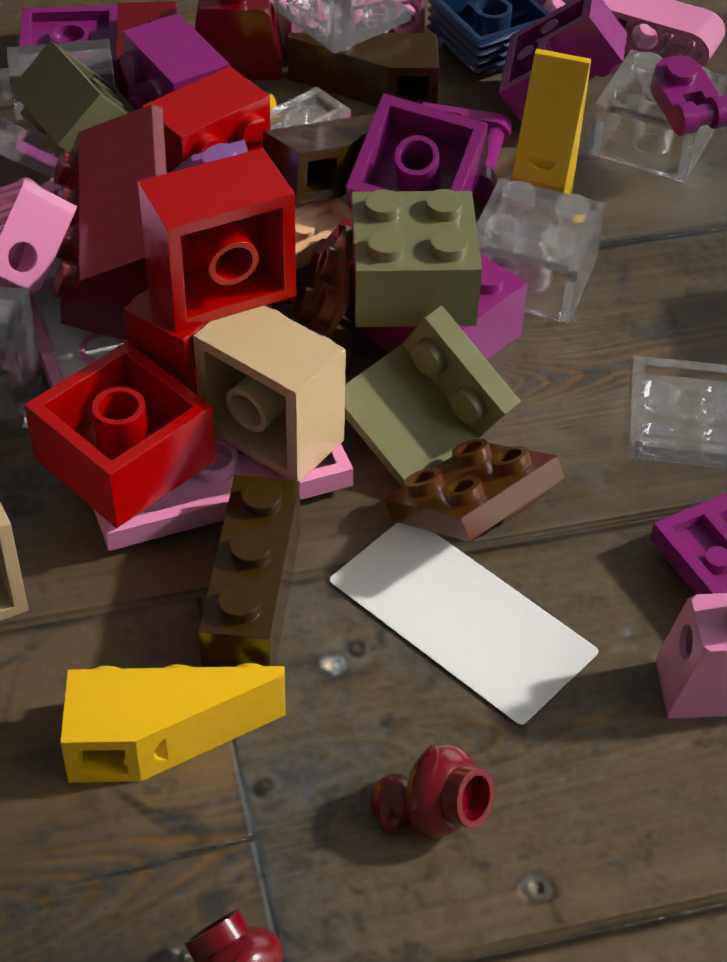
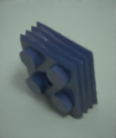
[427,0,549,76]

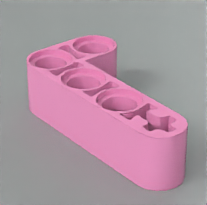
[535,0,725,68]

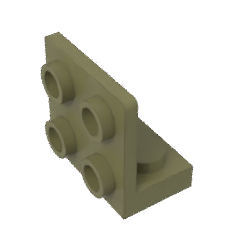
[345,306,521,487]

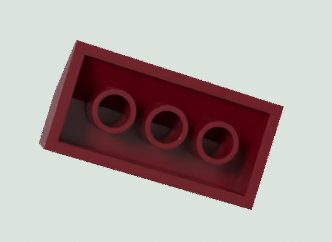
[53,105,167,341]

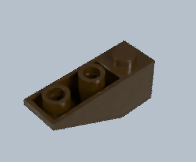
[288,33,439,107]
[262,114,375,205]

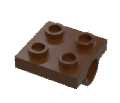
[384,439,565,542]

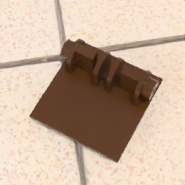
[293,225,354,377]

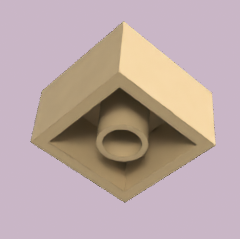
[193,305,346,481]

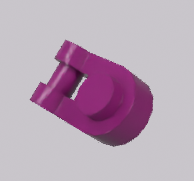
[650,55,727,136]

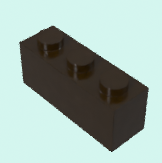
[199,474,300,667]

